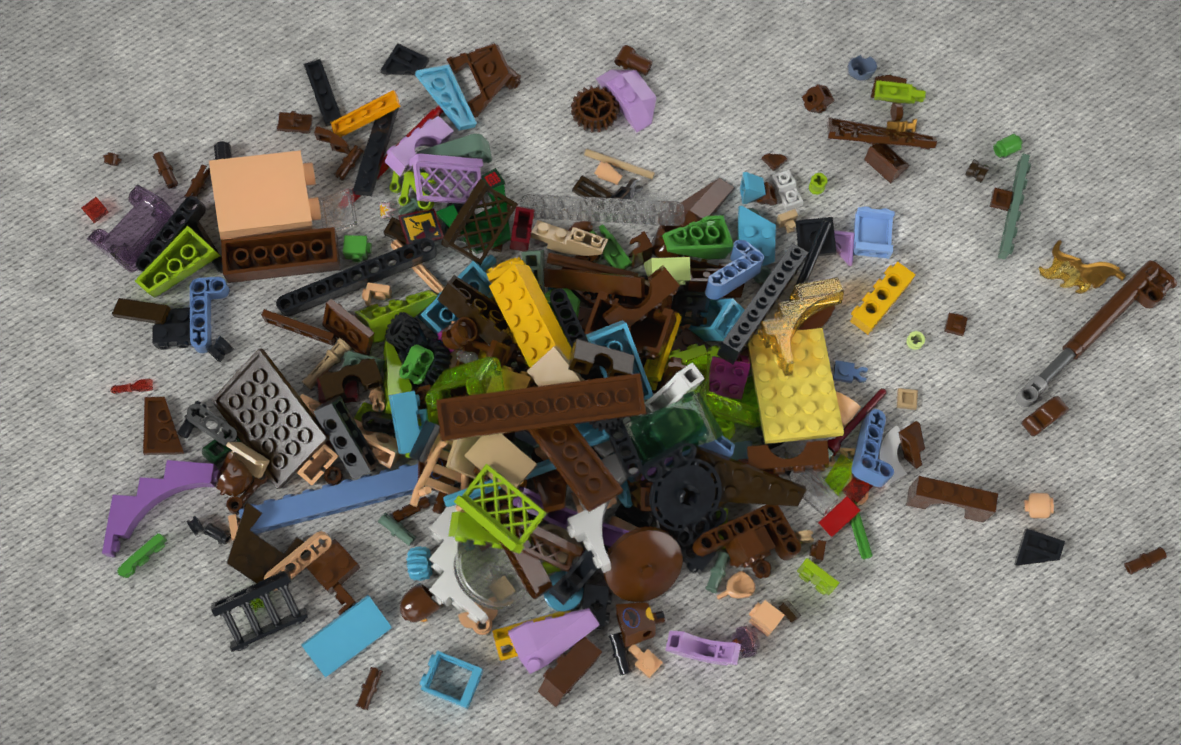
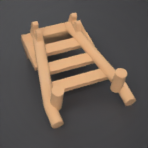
[410,433,469,512]

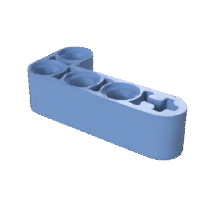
[705,240,764,300]
[190,277,230,353]
[851,409,894,487]

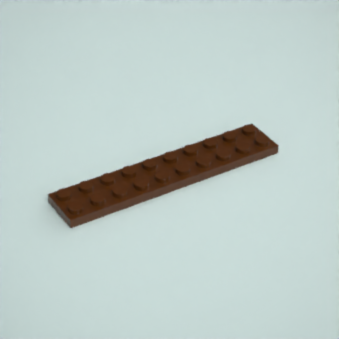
[436,373,646,442]

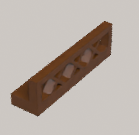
[503,516,583,571]

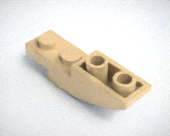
[530,220,608,256]

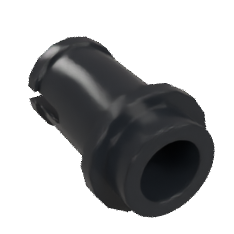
[204,523,231,545]

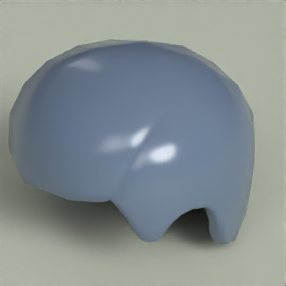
[847,55,877,81]

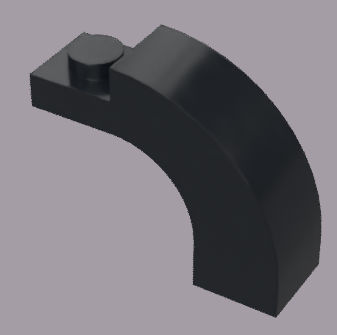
[549,545,609,606]

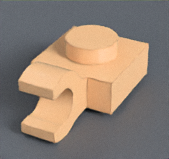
[628,644,663,678]

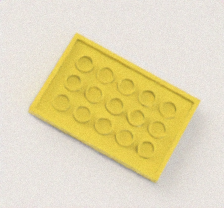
[747,328,844,444]

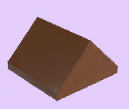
[864,143,910,184]

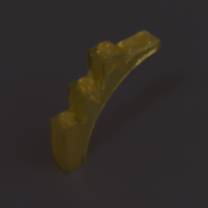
[758,277,844,376]

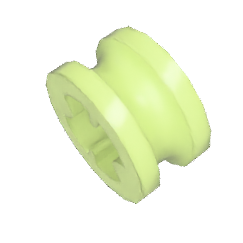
[906,331,925,350]

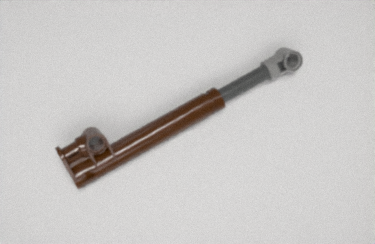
[1016,260,1177,407]

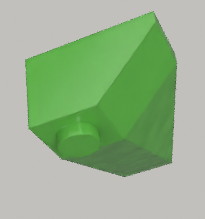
[662,215,734,260]

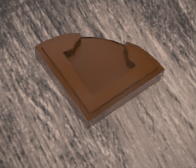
[762,153,788,171]

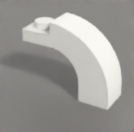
[878,423,922,488]

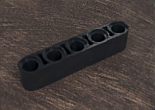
[136,196,206,272]

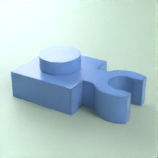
[833,360,868,383]

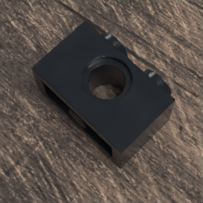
[678,532,716,575]

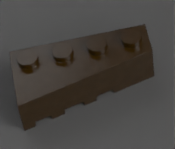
[437,275,510,345]

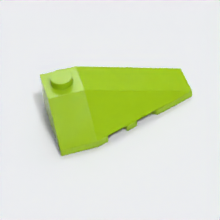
[355,290,437,343]
[383,339,412,414]

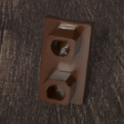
[277,111,313,134]
[658,357,686,388]

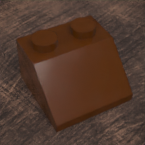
[306,539,361,595]

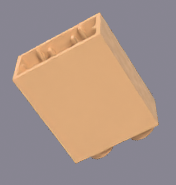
[209,150,321,240]

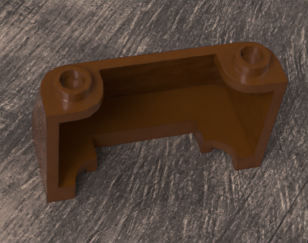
[584,291,676,360]

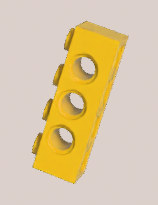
[850,261,916,335]

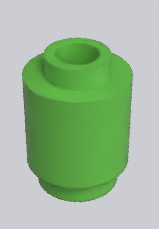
[993,134,1022,158]

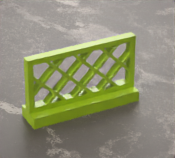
[454,464,547,554]

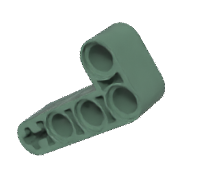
[416,134,492,173]

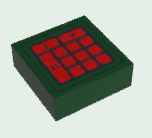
[481,168,505,189]

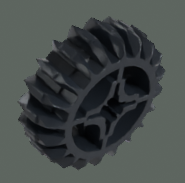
[408,338,453,388]

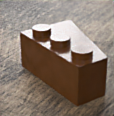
[538,637,602,708]

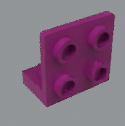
[704,355,751,400]

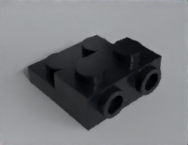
[152,307,192,350]

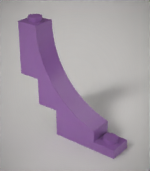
[102,460,220,557]

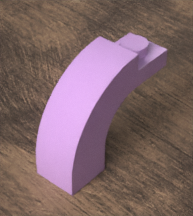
[665,631,741,666]

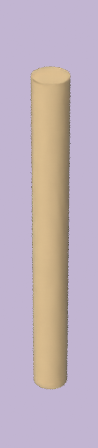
[584,149,655,179]

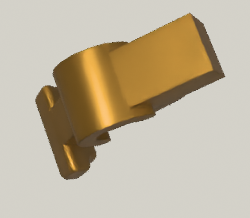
[886,118,917,132]

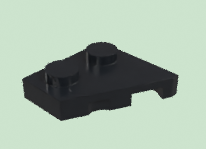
[380,43,429,75]
[1014,528,1065,566]

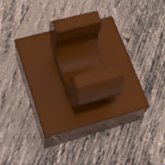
[757,182,778,206]
[944,312,968,336]

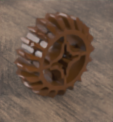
[571,85,619,133]

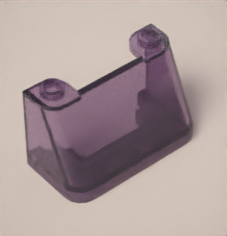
[86,184,174,272]

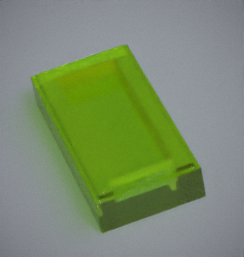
[821,454,853,497]

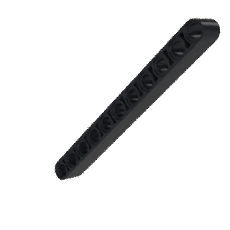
[550,288,643,483]

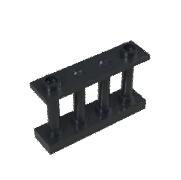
[211,569,308,652]

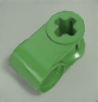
[399,345,434,385]

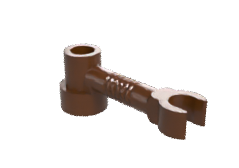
[226,476,269,515]

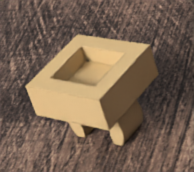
[776,209,798,233]

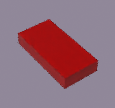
[818,496,861,537]

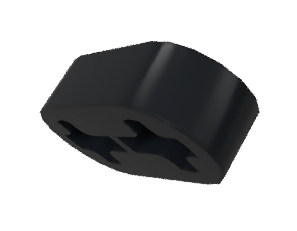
[361,411,395,434]
[615,503,653,528]

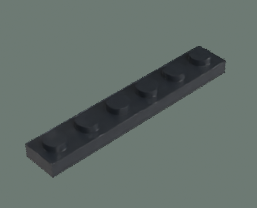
[352,108,399,196]

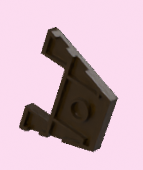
[226,502,309,583]

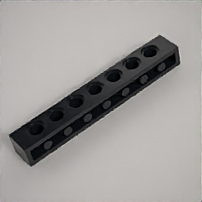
[717,243,808,365]

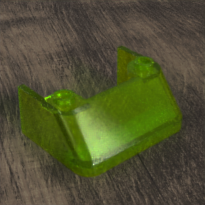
[686,353,761,429]
[425,357,504,425]

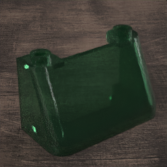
[625,391,724,466]

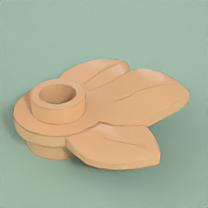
[458,597,498,635]

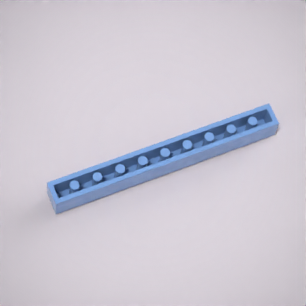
[239,464,418,534]

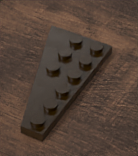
[683,445,806,507]

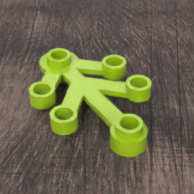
[389,169,438,210]

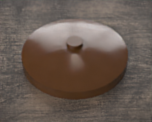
[604,527,683,602]

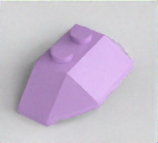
[596,69,656,133]

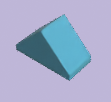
[740,172,766,204]

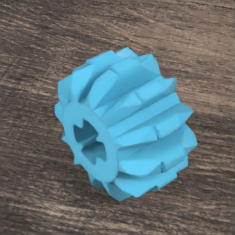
[406,546,433,581]

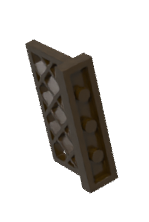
[441,179,518,265]

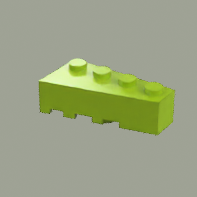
[135,226,221,298]

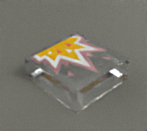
[379,201,399,222]

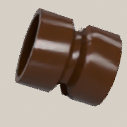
[442,317,478,350]

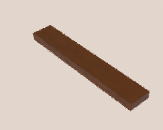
[544,267,645,298]

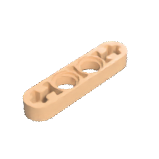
[264,531,331,591]

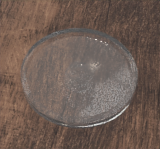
[454,540,527,610]

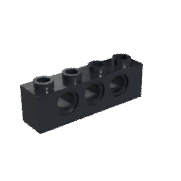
[313,396,379,479]

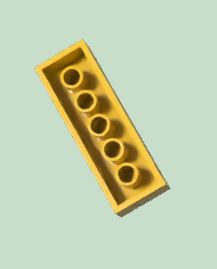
[489,264,572,368]

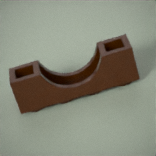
[602,265,680,331]
[747,440,830,475]

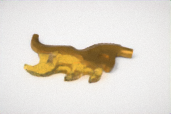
[1039,240,1126,294]

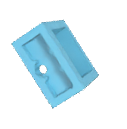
[688,298,745,341]
[420,651,484,710]

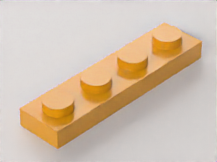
[331,90,401,137]

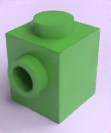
[343,235,372,262]

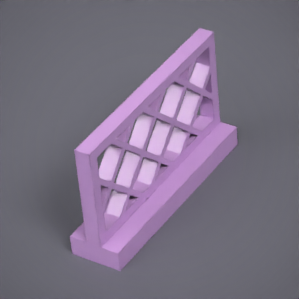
[409,153,483,204]

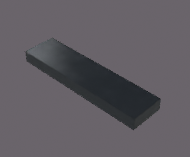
[304,59,342,127]

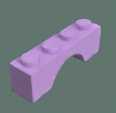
[385,116,454,177]

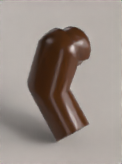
[568,220,593,232]

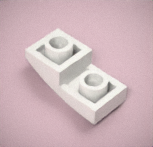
[772,170,803,211]

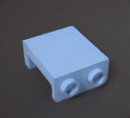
[853,206,895,259]

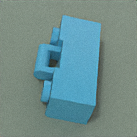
[388,391,429,454]

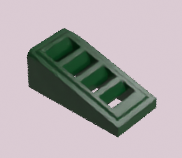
[202,433,242,466]

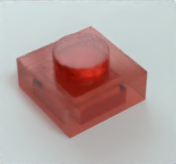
[81,197,109,223]

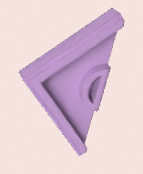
[834,230,855,266]

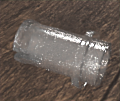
[456,350,479,368]

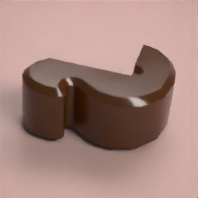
[1021,396,1069,437]

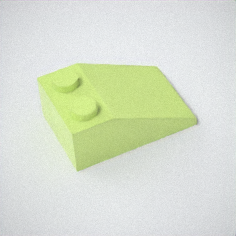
[644,257,691,285]

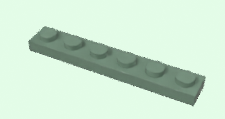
[998,154,1031,260]

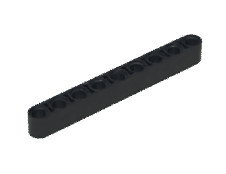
[276,238,437,316]

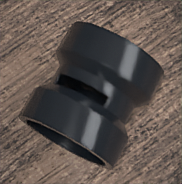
[206,336,234,362]

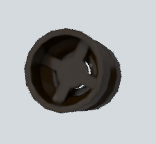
[965,159,990,183]

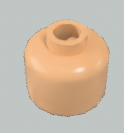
[1024,493,1054,518]

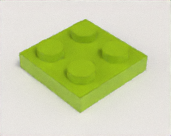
[797,558,840,596]

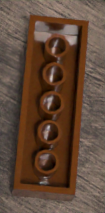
[221,227,341,283]

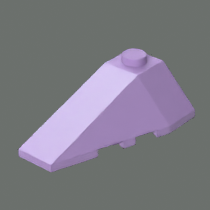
[508,608,599,674]

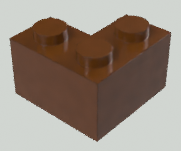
[725,526,775,568]

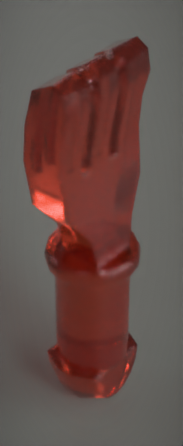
[110,379,153,394]

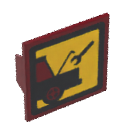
[398,208,444,245]

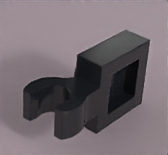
[610,178,643,206]

